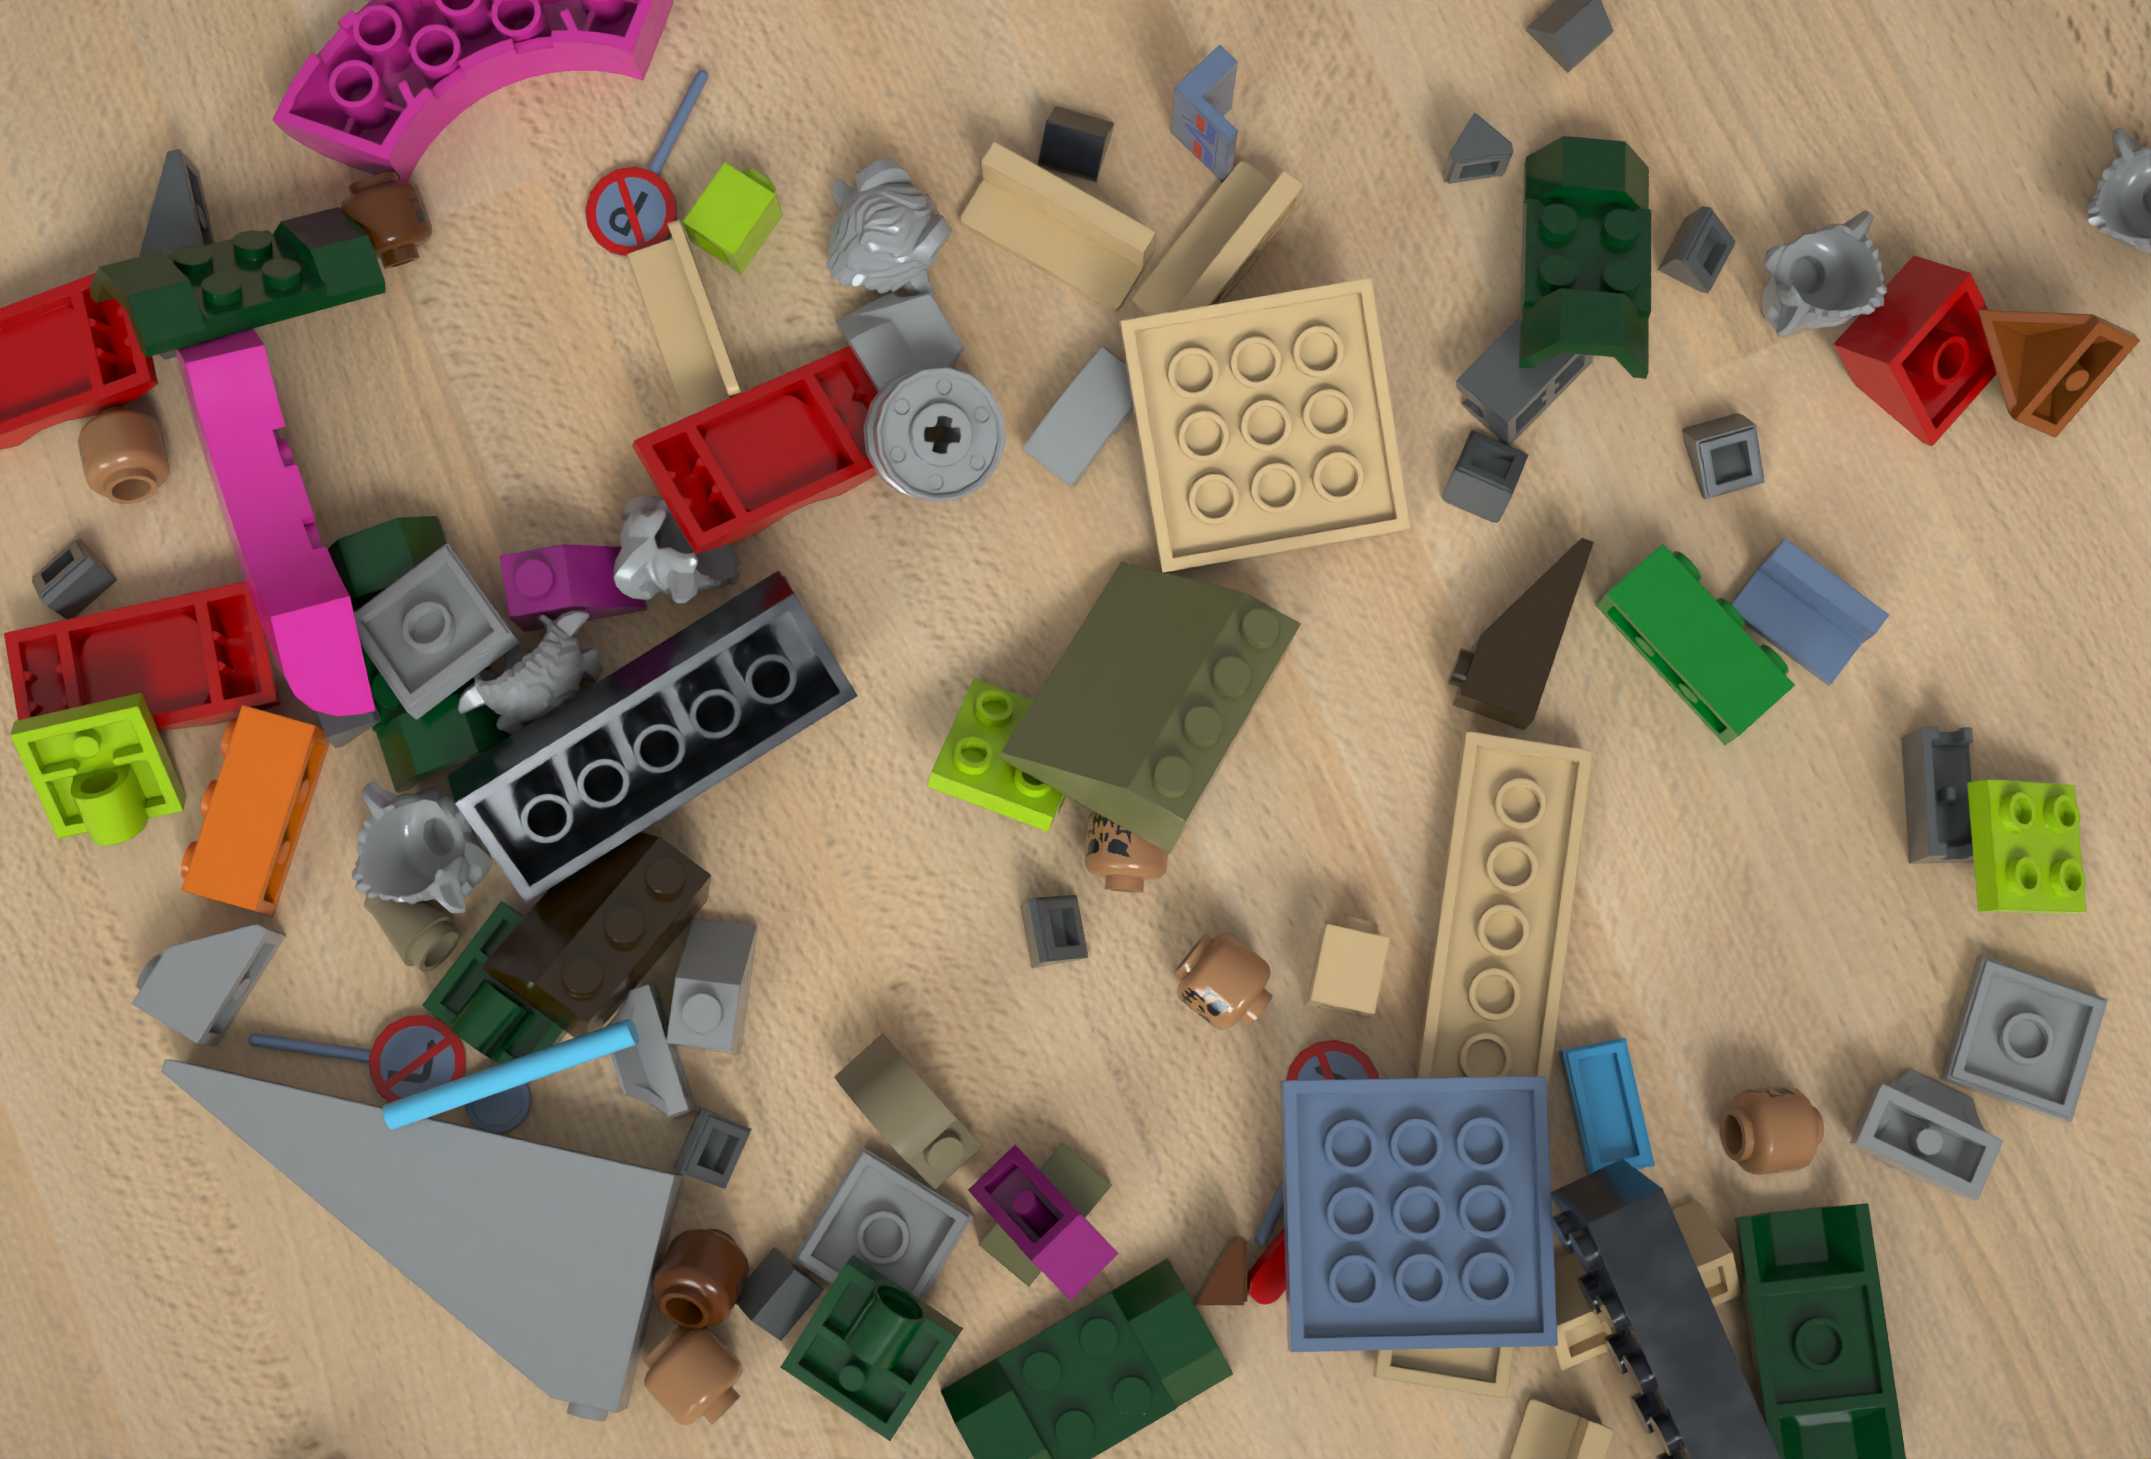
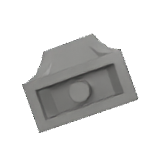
[836,292,964,392]
[606,984,697,1119]
[1850,1069,2003,1201]

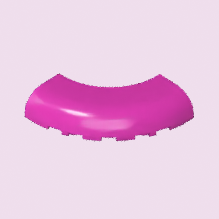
[272,0,674,180]
[175,328,375,717]

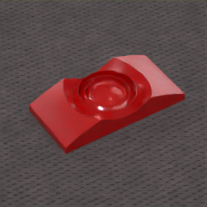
[0,273,159,450]
[632,346,878,554]
[4,581,281,732]

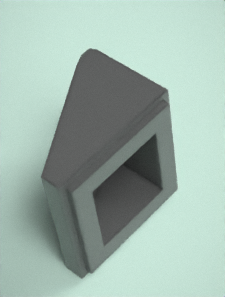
[1682,413,1765,499]
[1442,430,1528,523]

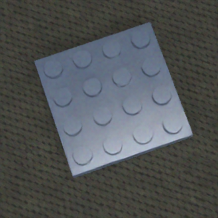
[1280,1076,1558,1352]

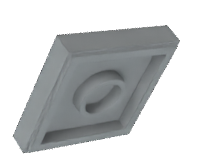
[354,543,521,720]
[1940,956,2108,1123]
[793,1147,974,1300]

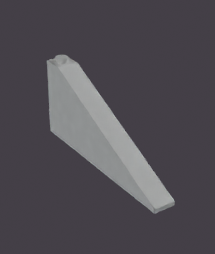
[161,1059,683,1421]

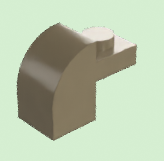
[834,1033,983,1190]

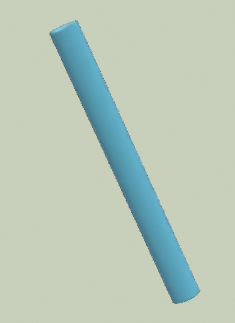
[383,1019,639,1130]

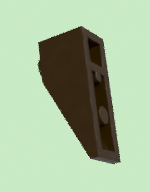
[1448,538,1594,730]

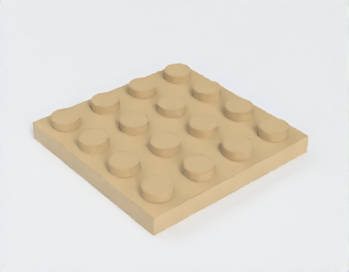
[1119,277,1411,573]

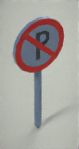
[585,70,708,258]

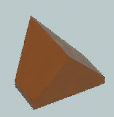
[1978,310,2140,438]

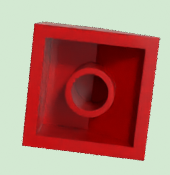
[1833,255,1997,446]

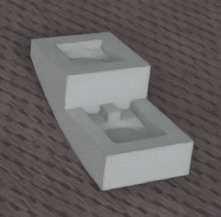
[1022,346,1134,487]

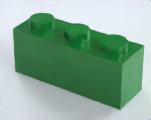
[1596,544,1795,745]

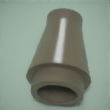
[364,896,459,972]

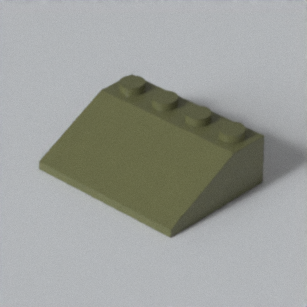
[1000,562,1301,854]

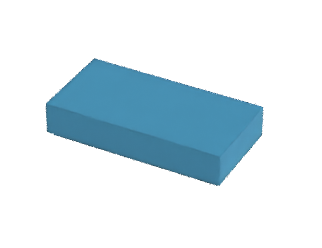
[1559,1038,1655,1175]

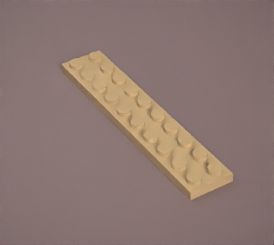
[1373,731,1593,1399]

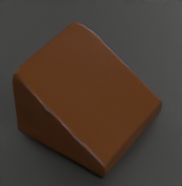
[1193,1237,1248,1305]

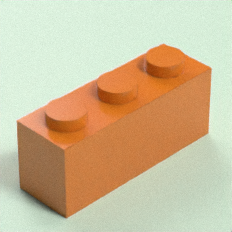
[181,705,330,917]

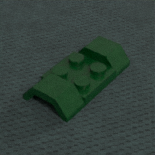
[1519,136,1651,379]
[89,207,386,357]
[328,516,511,793]
[1735,1203,1906,1459]
[941,1258,1233,1459]

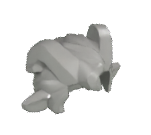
[2087,128,2151,253]
[826,158,952,297]
[1762,210,1887,337]
[614,496,740,603]
[458,610,604,735]
[352,782,492,913]

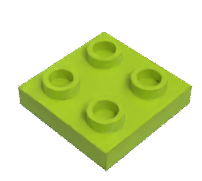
[928,678,1066,832]
[10,692,186,846]
[1967,779,2087,915]

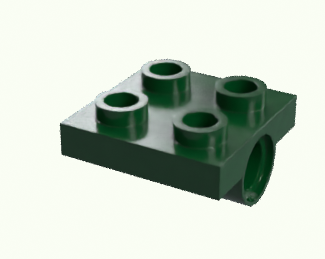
[422,901,567,1083]
[780,1255,963,1441]

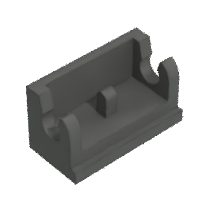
[1456,316,1593,446]
[1901,727,1974,864]

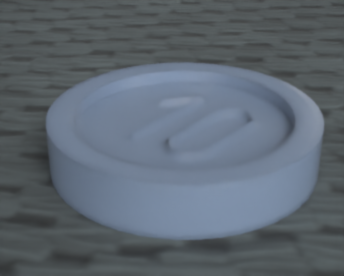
[465,1083,532,1133]

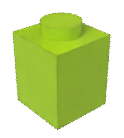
[682,162,783,274]

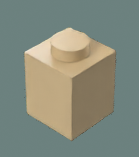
[1306,916,1390,1018]

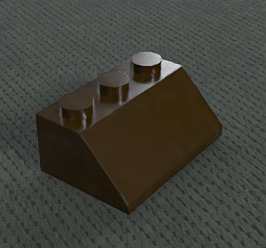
[483,832,711,1038]

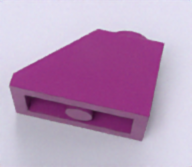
[500,544,648,632]
[968,1145,1119,1300]

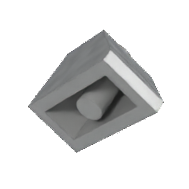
[666,918,758,1054]
[132,924,286,1047]

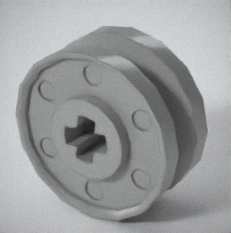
[863,368,1006,502]

